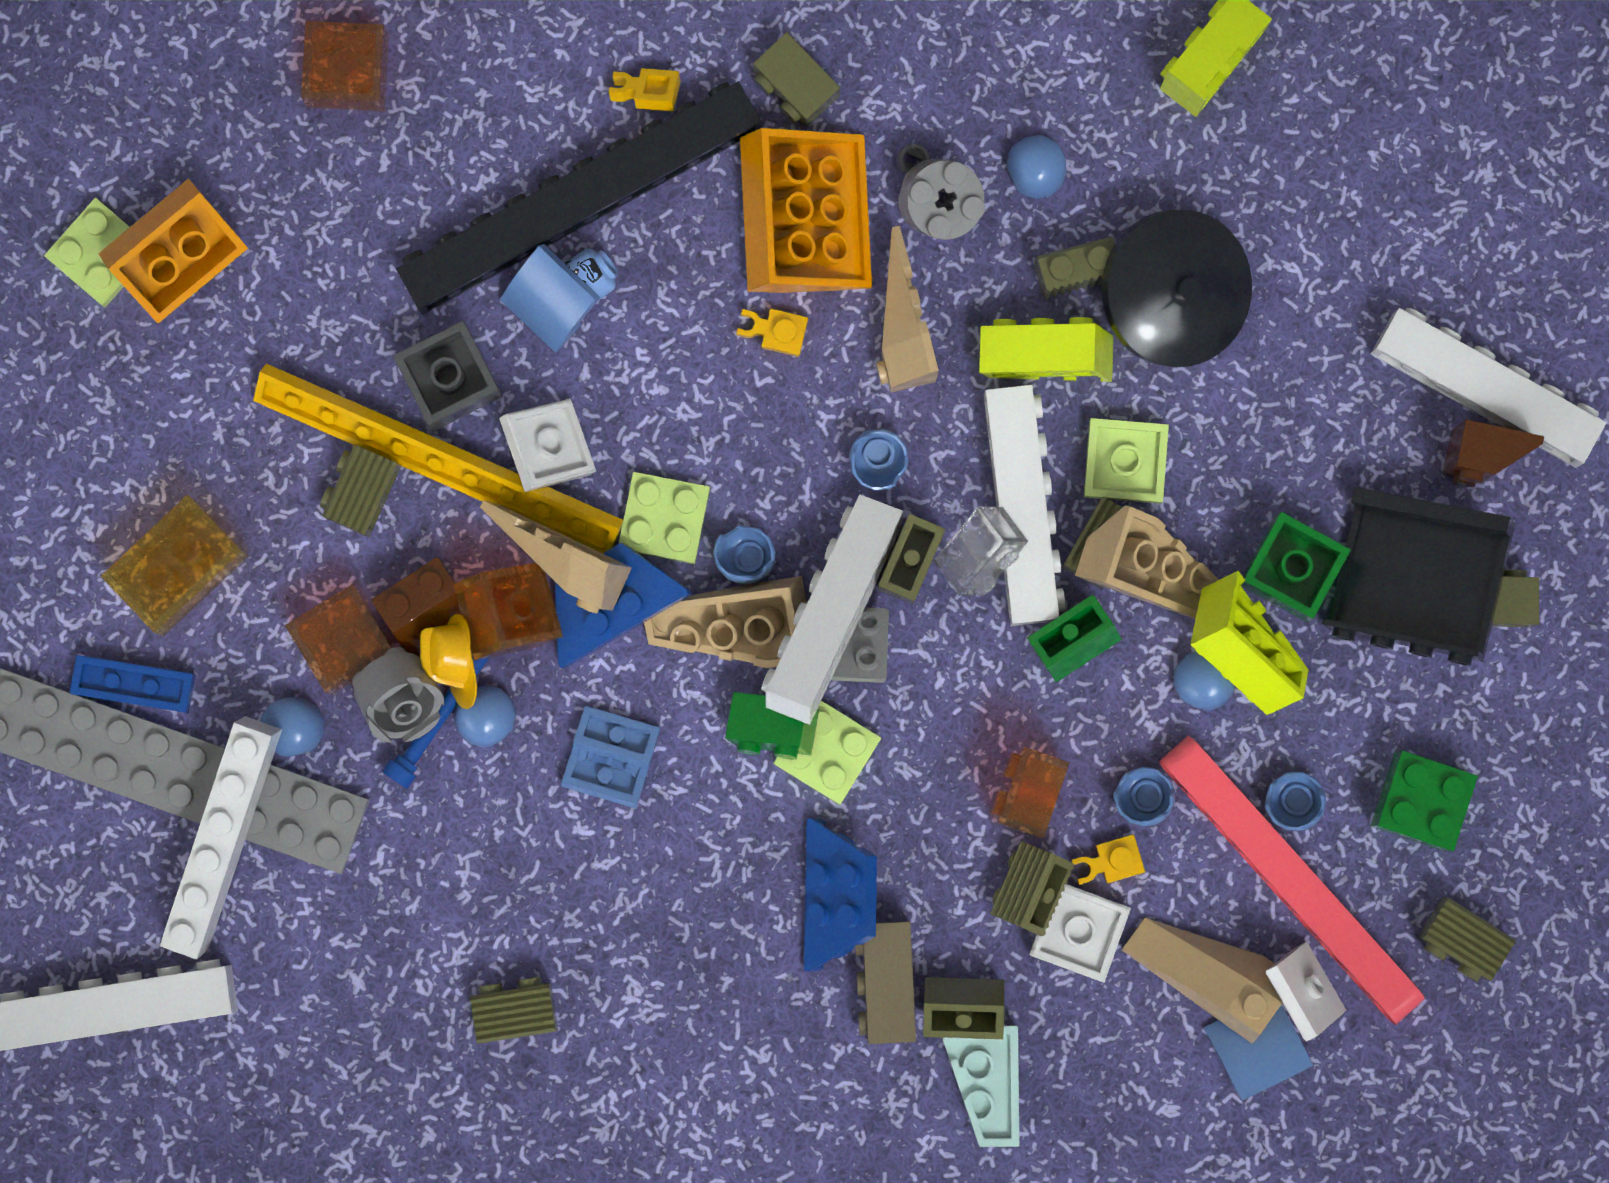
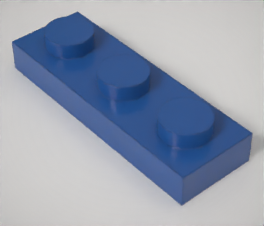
[70,655,196,713]

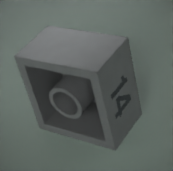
[393,321,503,432]

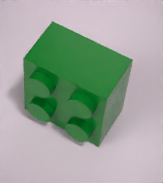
[1241,512,1351,622]
[1370,750,1478,852]

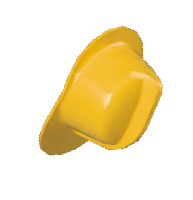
[420,614,477,709]

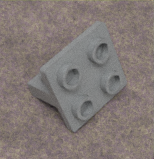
[831,607,889,683]

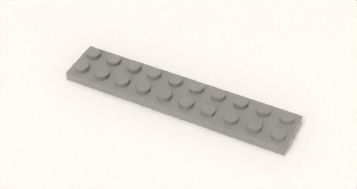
[0,668,370,874]

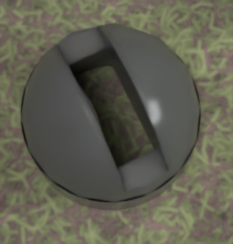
[897,144,930,174]

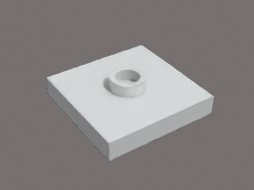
[499,399,596,492]
[1029,884,1131,983]
[1266,941,1347,1041]

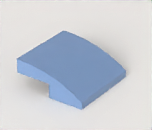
[500,244,600,353]
[561,706,660,809]
[1203,1005,1313,1101]

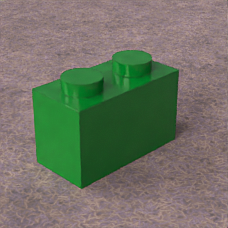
[1027,595,1122,683]
[725,692,819,760]

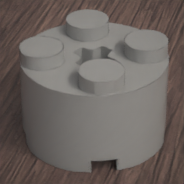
[898,159,985,240]
[352,647,444,743]

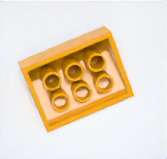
[740,128,872,293]

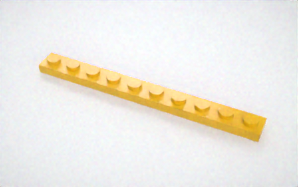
[253,363,624,553]

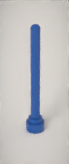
[381,624,506,789]

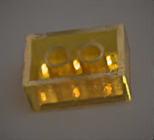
[101,494,249,637]

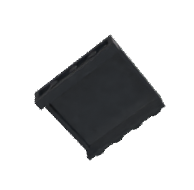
[1322,487,1515,666]

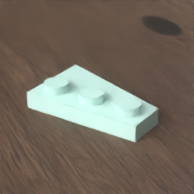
[942,1025,1019,1147]

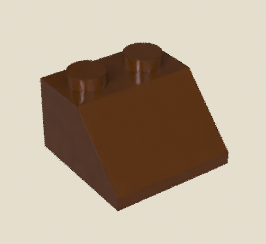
[1442,420,1544,487]
[371,557,484,657]

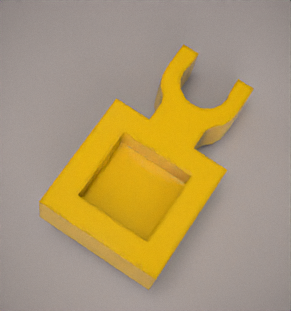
[609,68,681,111]
[736,309,808,357]
[1071,834,1145,885]

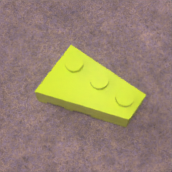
[1160,0,1272,117]
[979,317,1113,382]
[1190,571,1308,715]

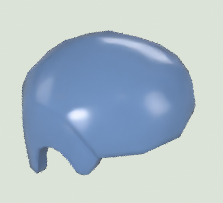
[1007,135,1067,199]
[849,428,908,491]
[713,525,776,585]
[1173,651,1235,711]
[454,685,517,748]
[260,697,324,757]
[1113,766,1176,827]
[1265,772,1326,831]

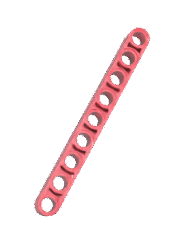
[1159,735,1425,1025]

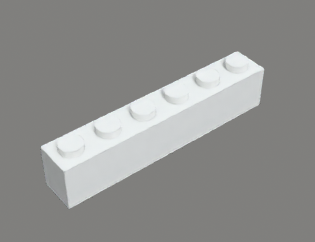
[1371,308,1607,468]
[984,385,1065,627]
[761,494,903,725]
[160,716,282,960]
[0,959,238,1051]

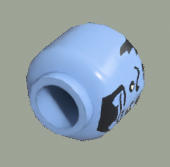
[565,248,618,301]

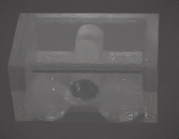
[933,507,1028,596]

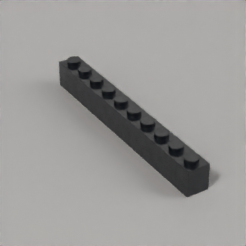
[396,81,762,315]

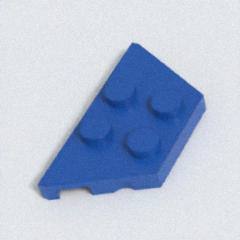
[555,543,692,668]
[804,819,877,971]

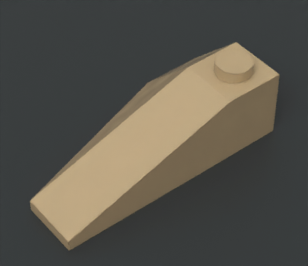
[876,226,939,393]
[480,500,632,614]
[1075,505,1219,619]
[644,576,807,668]
[1122,918,1283,1044]

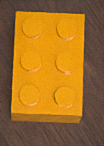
[98,178,248,323]

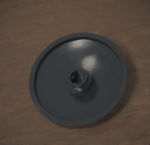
[1102,210,1252,367]

